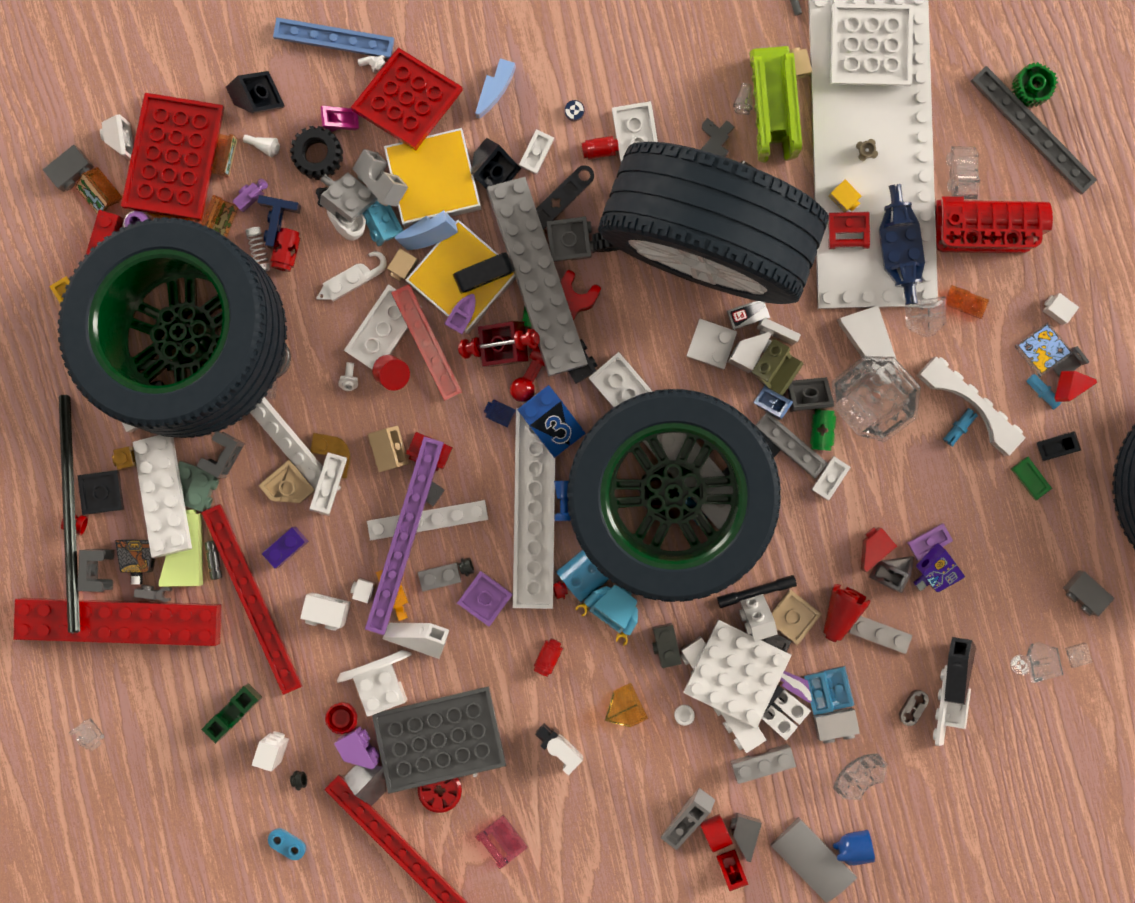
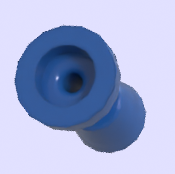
[554,481,571,521]

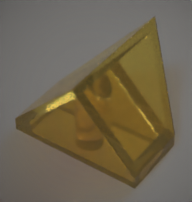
[605,683,649,727]

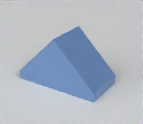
[753,386,793,420]

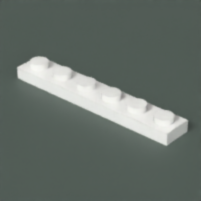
[250,397,341,492]
[367,500,489,541]

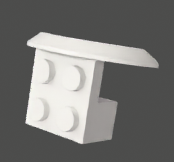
[337,650,412,717]

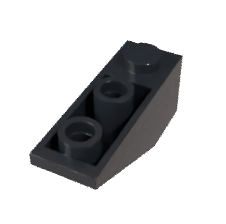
[944,637,976,705]

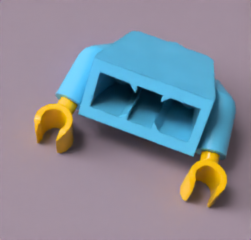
[576,585,638,646]

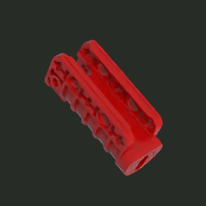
[935,196,1053,254]

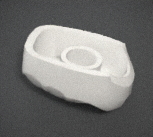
[327,210,366,241]

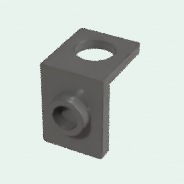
[1051,346,1089,378]

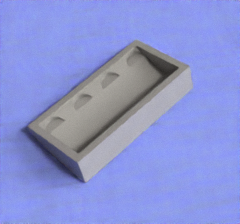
[770,817,857,903]

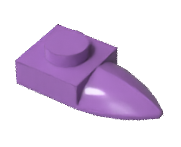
[445,294,475,335]

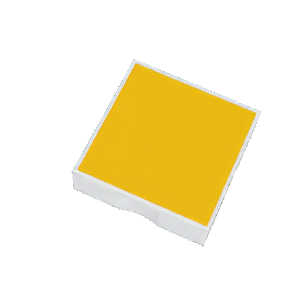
[384,128,482,228]
[406,220,516,335]

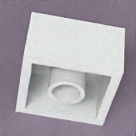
[300,592,351,630]

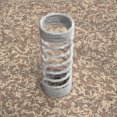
[246,227,270,271]

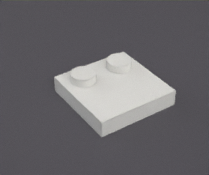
[756,317,801,345]
[686,319,737,370]

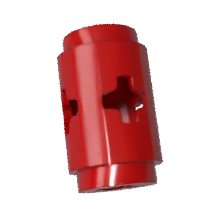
[270,228,301,272]

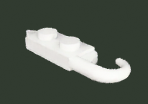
[316,251,387,302]

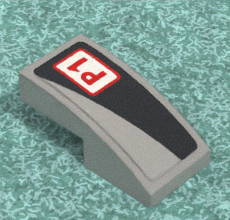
[727,301,770,330]

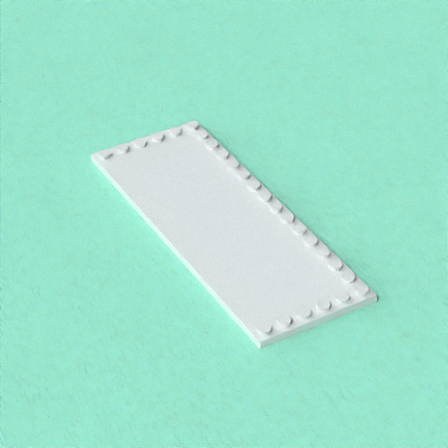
[808,0,938,309]

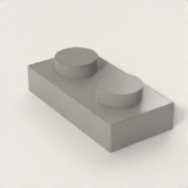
[418,563,462,592]

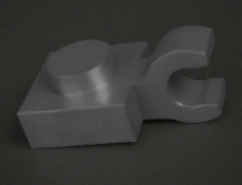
[134,585,172,602]

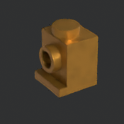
[112,446,136,471]

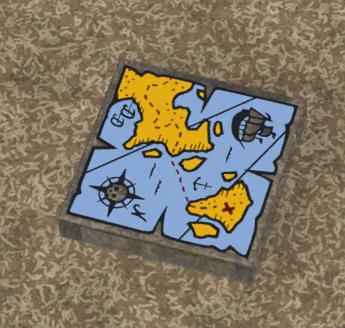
[1015,323,1073,378]

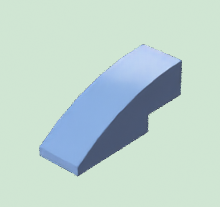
[475,59,516,119]
[395,210,458,250]

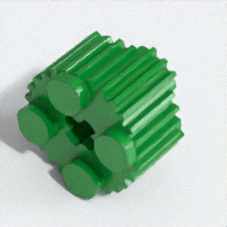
[1012,62,1058,108]

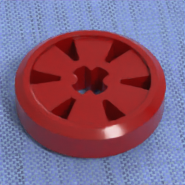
[418,777,462,813]

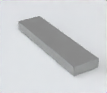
[756,412,828,479]

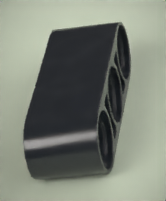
[453,252,514,294]

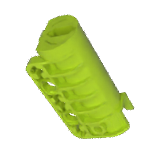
[749,46,802,163]

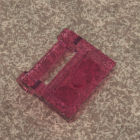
[475,814,528,869]

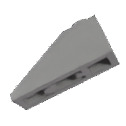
[661,788,715,850]

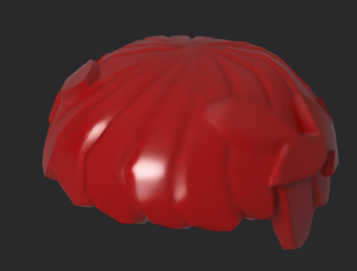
[325,702,357,734]

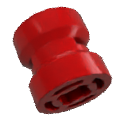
[61,514,88,536]

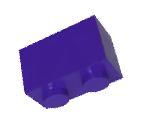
[262,527,309,569]

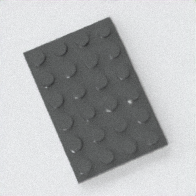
[372,686,507,794]

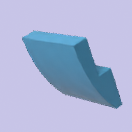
[804,666,855,715]

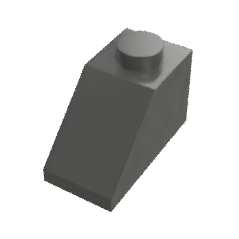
[729,813,762,862]

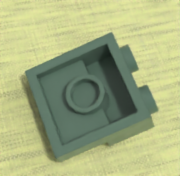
[178,461,219,512]

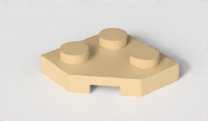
[258,460,315,503]

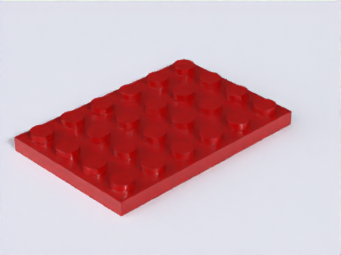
[121,93,224,221]

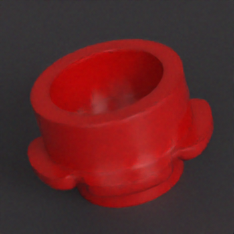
[553,580,568,599]

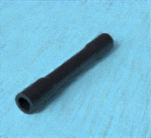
[717,575,797,608]

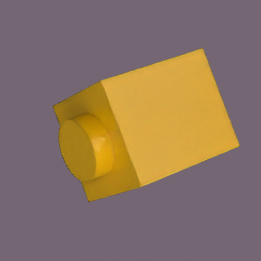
[828,179,862,212]

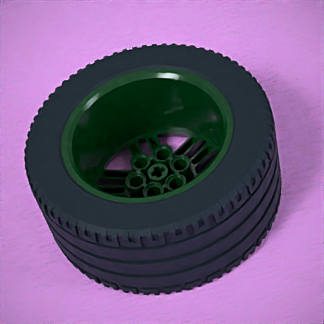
[57,217,287,438]
[567,389,781,602]

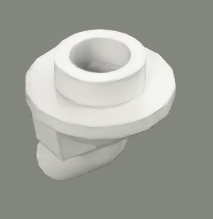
[358,55,386,73]
[338,362,358,391]

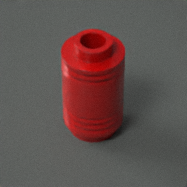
[581,136,619,160]
[533,638,563,677]

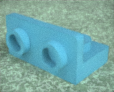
[362,201,403,246]

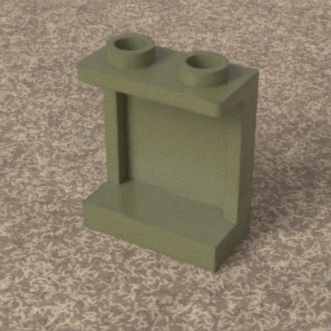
[752,339,804,396]

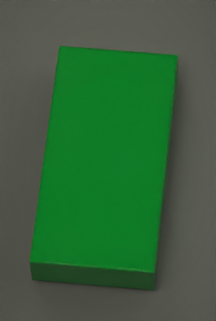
[1011,457,1053,501]

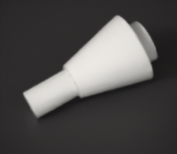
[243,135,280,157]

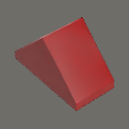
[1055,371,1097,402]
[716,849,749,891]

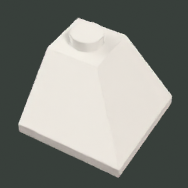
[100,114,134,161]

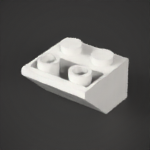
[728,332,772,373]

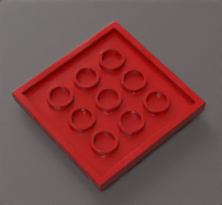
[351,48,463,151]

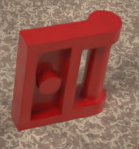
[828,212,870,250]

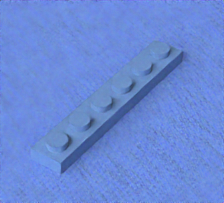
[273,17,395,59]

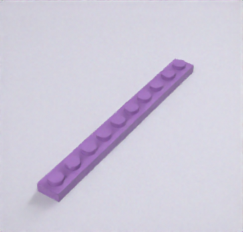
[365,437,444,635]

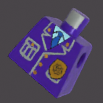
[913,543,965,592]

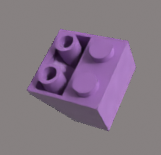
[334,726,380,769]

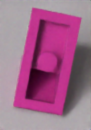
[320,106,359,133]

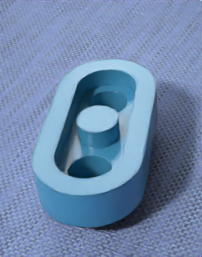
[268,828,306,860]

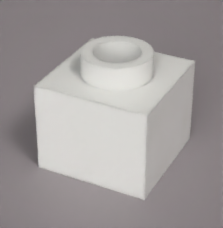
[350,578,376,603]

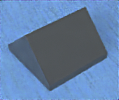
[788,377,834,412]

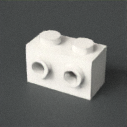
[739,594,778,642]

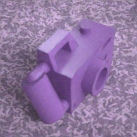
[233,179,268,212]

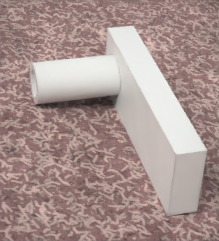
[310,452,347,516]

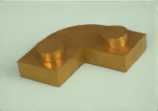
[310,433,351,479]

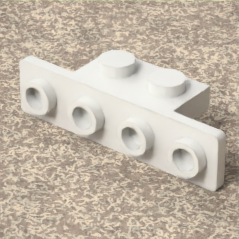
[933,665,971,746]

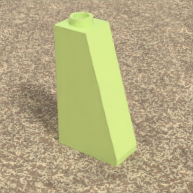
[159,509,203,587]

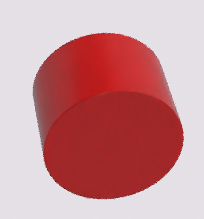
[372,355,410,391]
[700,814,733,853]

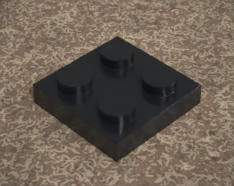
[77,470,124,515]

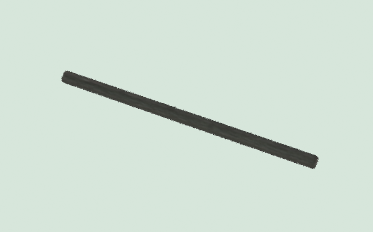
[58,395,80,633]

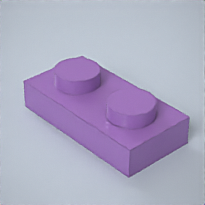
[907,523,953,560]

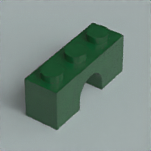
[201,683,262,744]

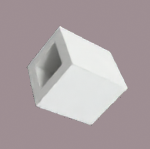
[1043,293,1079,325]

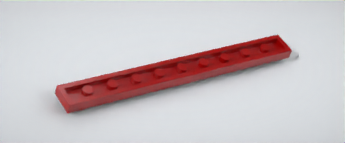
[201,504,302,695]
[324,774,468,903]

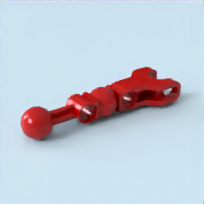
[510,269,601,402]

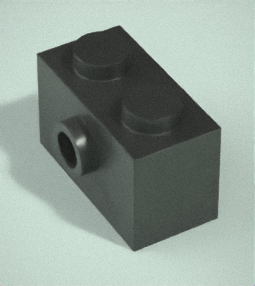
[652,623,682,668]

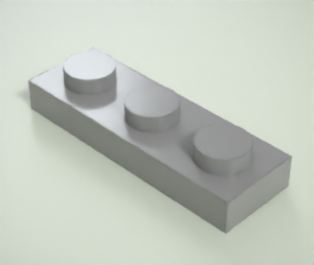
[848,616,913,654]

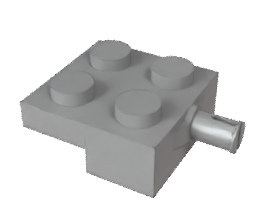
[320,172,378,223]

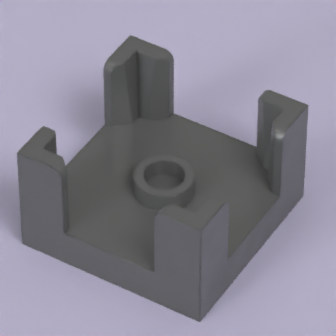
[197,431,245,478]
[78,549,115,592]

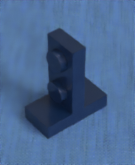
[257,195,301,249]

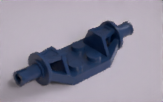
[879,184,925,305]

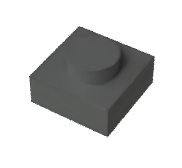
[426,481,445,506]

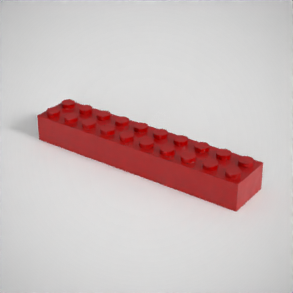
[13,598,222,646]

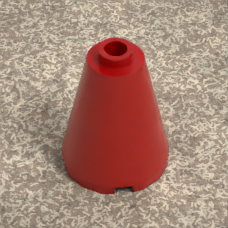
[823,584,871,642]

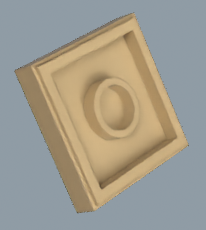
[771,589,822,646]

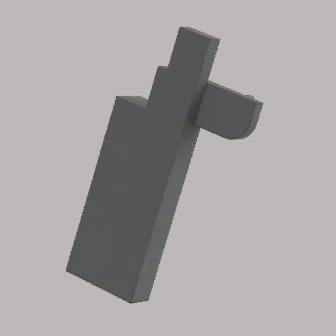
[701,118,734,157]

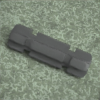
[205,540,222,580]

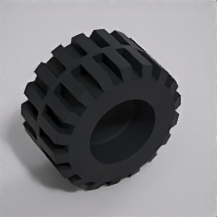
[290,126,343,180]

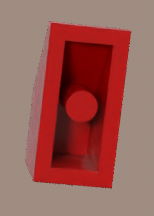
[861,527,897,572]

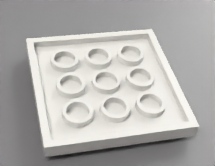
[831,3,913,86]
[683,620,792,728]

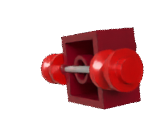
[458,321,540,367]

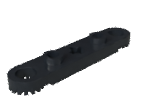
[536,165,594,230]

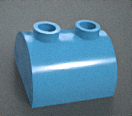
[556,550,609,602]

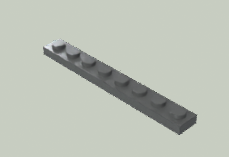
[970,66,1097,195]

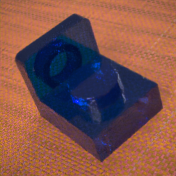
[484,399,516,428]

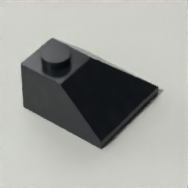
[226,71,285,114]
[471,138,521,189]

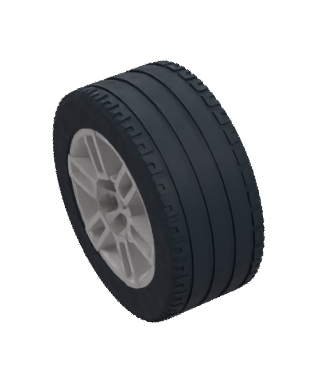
[598,142,829,304]

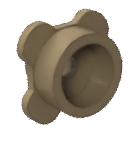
[856,139,878,161]

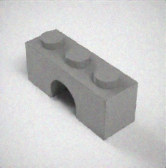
[352,149,408,207]
[730,744,796,784]

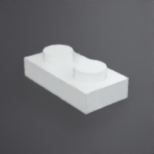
[519,129,554,175]
[811,456,851,501]

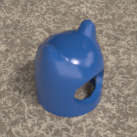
[833,829,875,866]

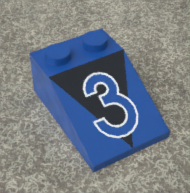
[517,385,586,458]

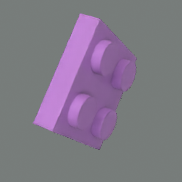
[457,571,513,627]

